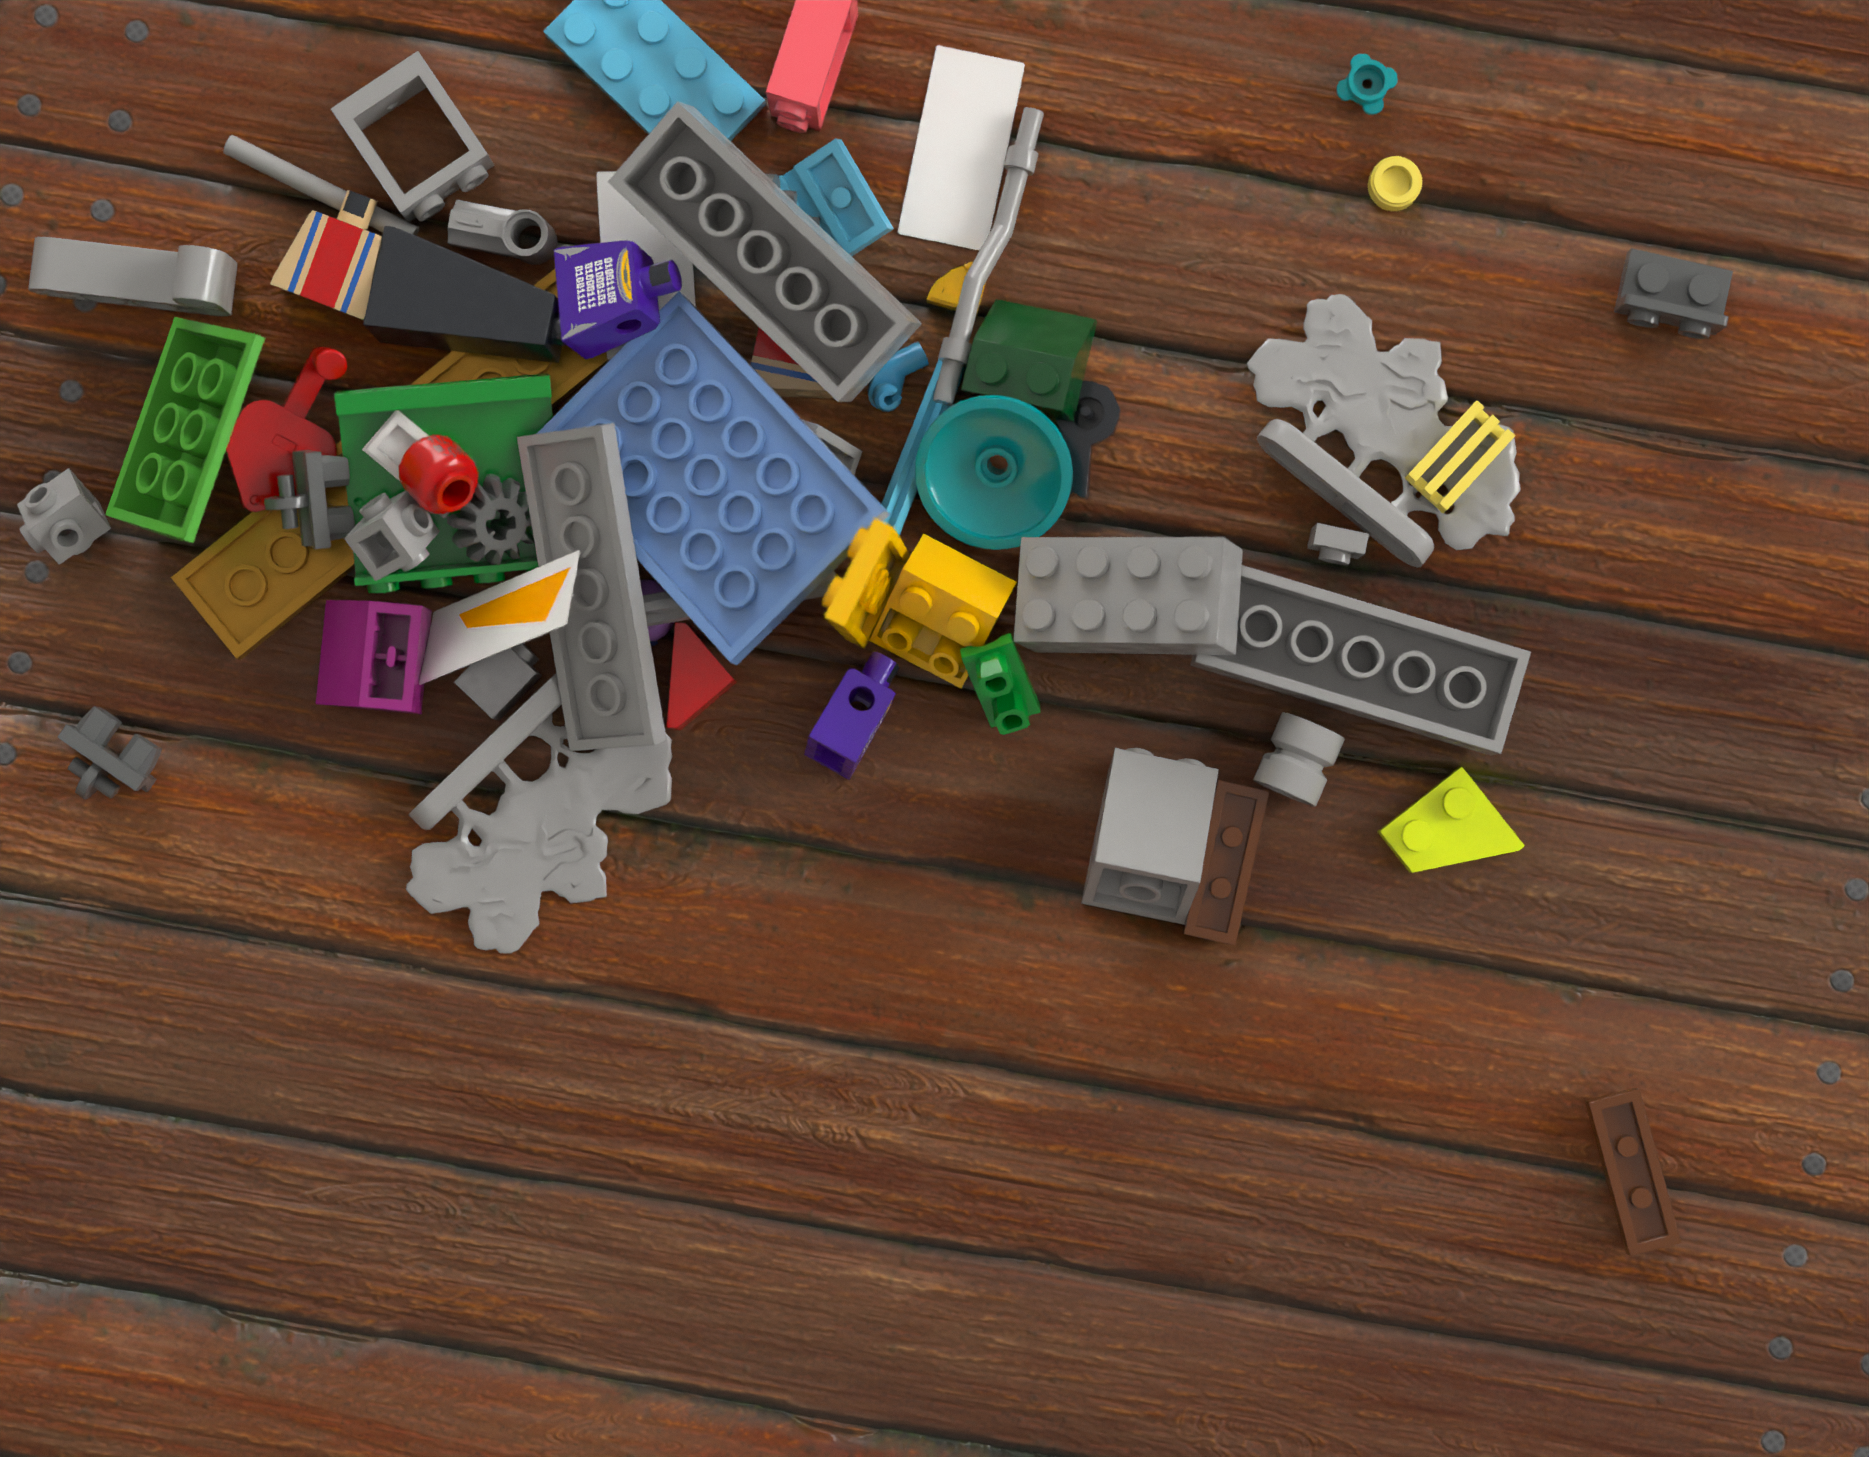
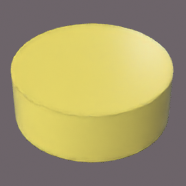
[1368,156,1422,211]

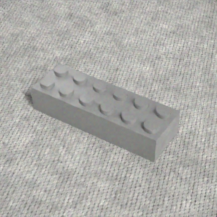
[608,101,922,402]
[1190,565,1531,756]

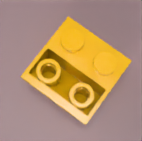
[869,534,1017,689]

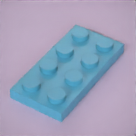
[543,0,766,141]

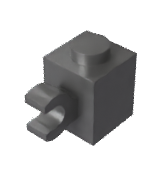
[454,643,542,721]

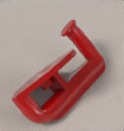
[226,346,347,512]

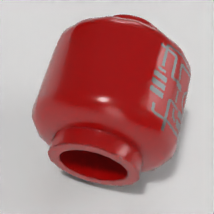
[398,434,479,515]

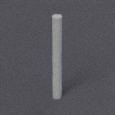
[223,135,419,236]

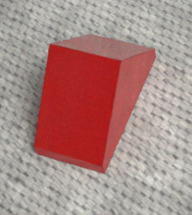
[666,622,737,730]

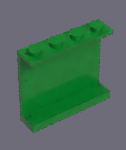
[334,373,553,593]

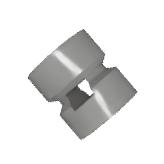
[1253,712,1345,807]

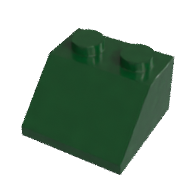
[961,299,1097,422]

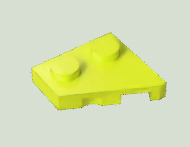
[1377,767,1525,873]

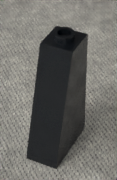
[363,226,567,363]

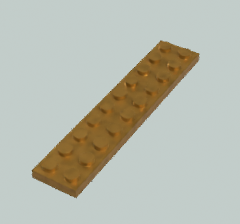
[171,269,609,660]

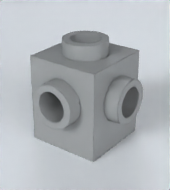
[17,468,111,565]
[344,490,440,581]

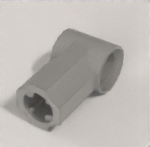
[447,199,557,265]

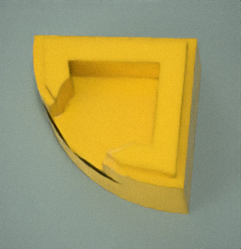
[927,262,986,316]

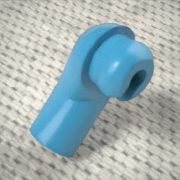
[868,341,929,412]

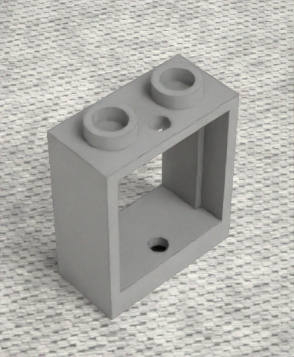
[331,51,495,222]

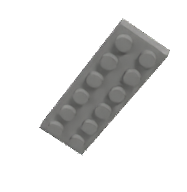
[517,423,667,751]

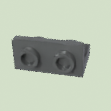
[1614,248,1733,339]

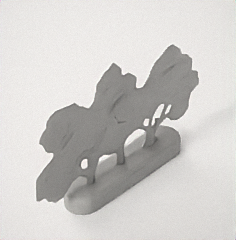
[1247,294,1521,568]
[406,673,672,953]

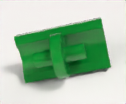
[960,633,1041,735]

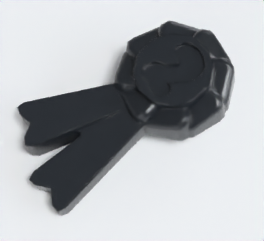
[1056,381,1121,500]

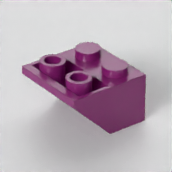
[316,600,432,714]

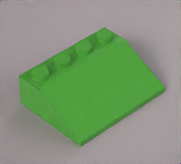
[105,317,265,543]

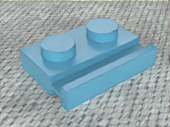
[779,138,894,256]

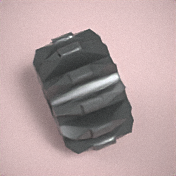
[446,474,534,565]

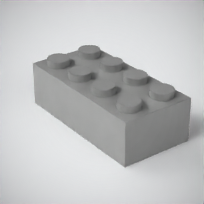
[1014,537,1243,655]

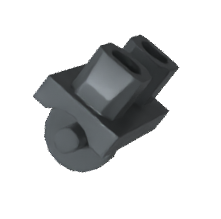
[264,450,355,549]
[57,706,162,800]

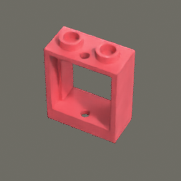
[766,0,858,133]

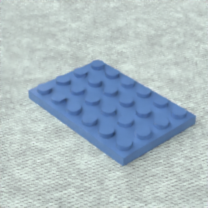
[537,291,890,665]

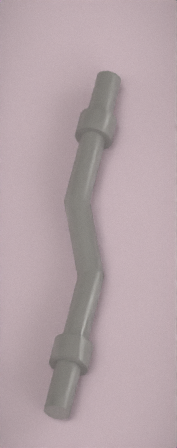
[933,107,1044,406]

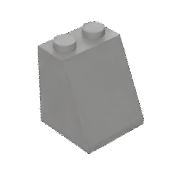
[1081,748,1219,924]

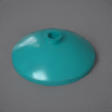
[915,395,1073,550]

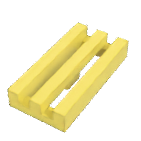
[1405,401,1515,513]

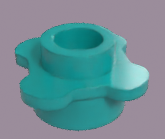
[1336,53,1398,115]

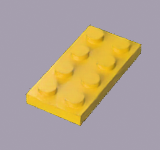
[822,518,911,649]

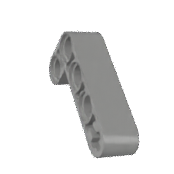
[28,237,238,316]

